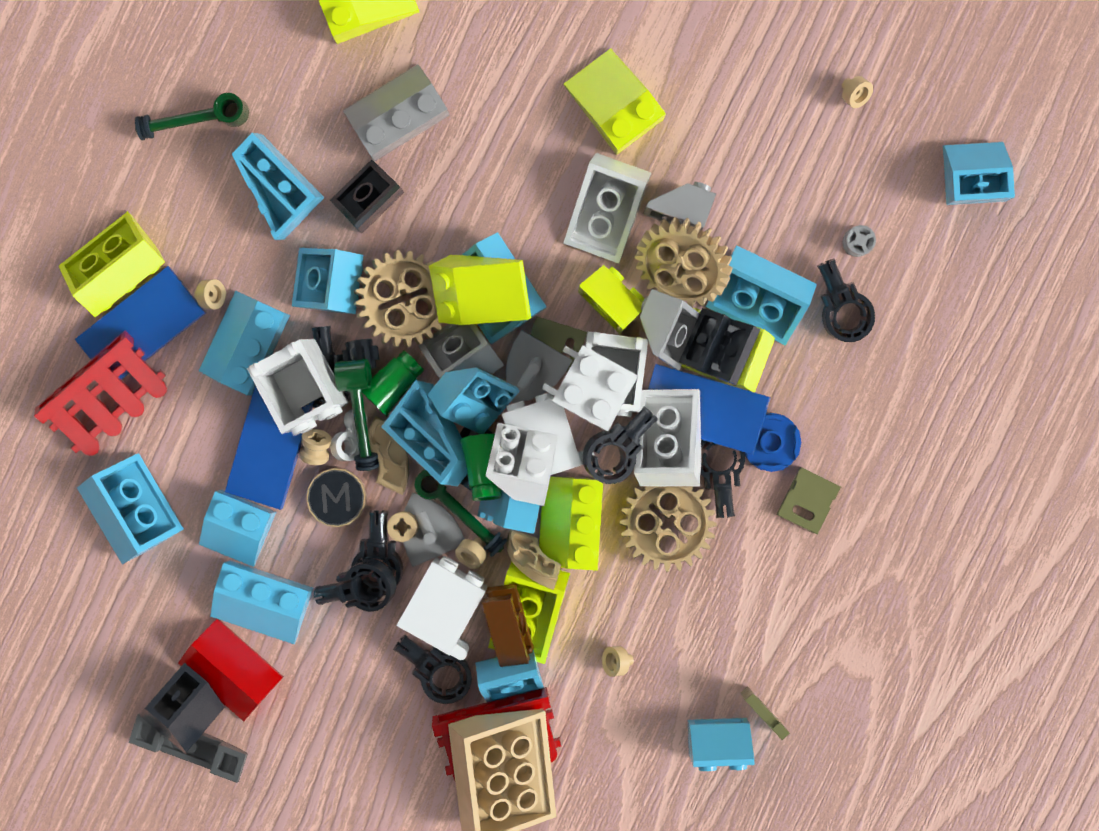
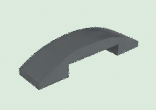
[128,714,248,783]

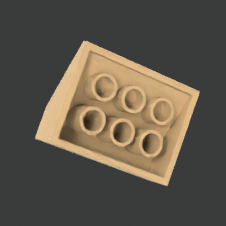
[448,709,556,831]

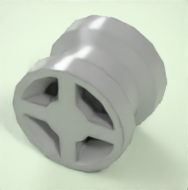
[842,225,876,257]

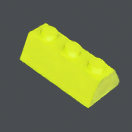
[58,211,165,317]
[539,476,603,571]

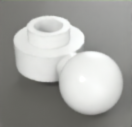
[330,409,367,461]

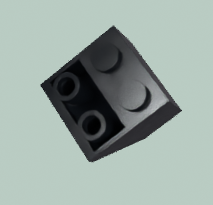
[139,663,225,754]

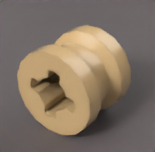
[299,429,331,465]
[387,511,419,542]

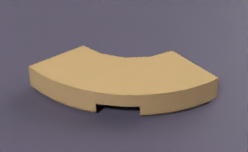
[368,416,409,495]
[506,529,561,590]

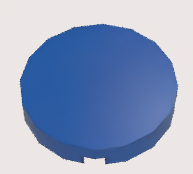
[745,413,802,472]

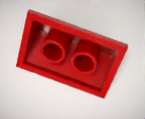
[178,619,284,722]

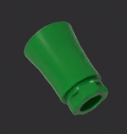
[362,350,424,417]
[460,434,502,501]

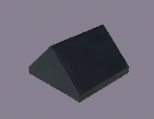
[330,160,404,233]

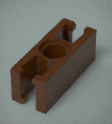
[481,584,534,667]

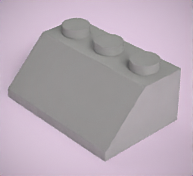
[343,64,449,162]

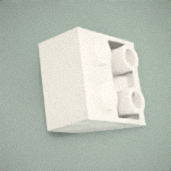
[486,423,558,506]

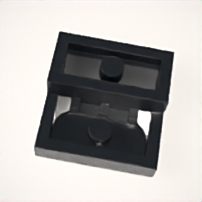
[679,308,760,385]

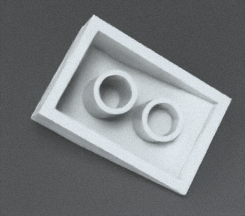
[563,153,652,263]
[634,389,701,486]

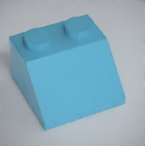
[292,248,364,314]
[199,490,276,567]

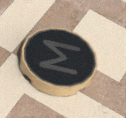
[306,468,367,527]

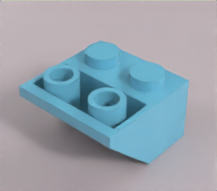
[943,142,1015,205]
[427,367,520,434]
[688,718,755,771]

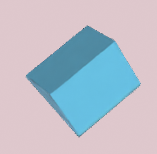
[475,650,544,702]

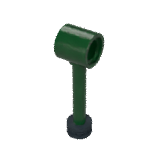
[135,93,249,140]
[335,359,379,471]
[414,469,507,557]

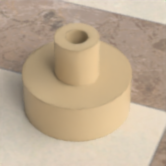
[842,76,873,108]
[194,279,226,309]
[455,537,487,569]
[602,646,634,677]

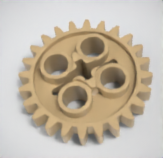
[635,217,733,308]
[354,250,442,348]
[620,486,717,572]

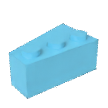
[232,133,324,240]
[381,380,468,486]
[477,490,540,534]

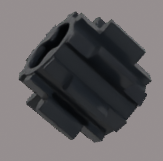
[342,339,380,369]

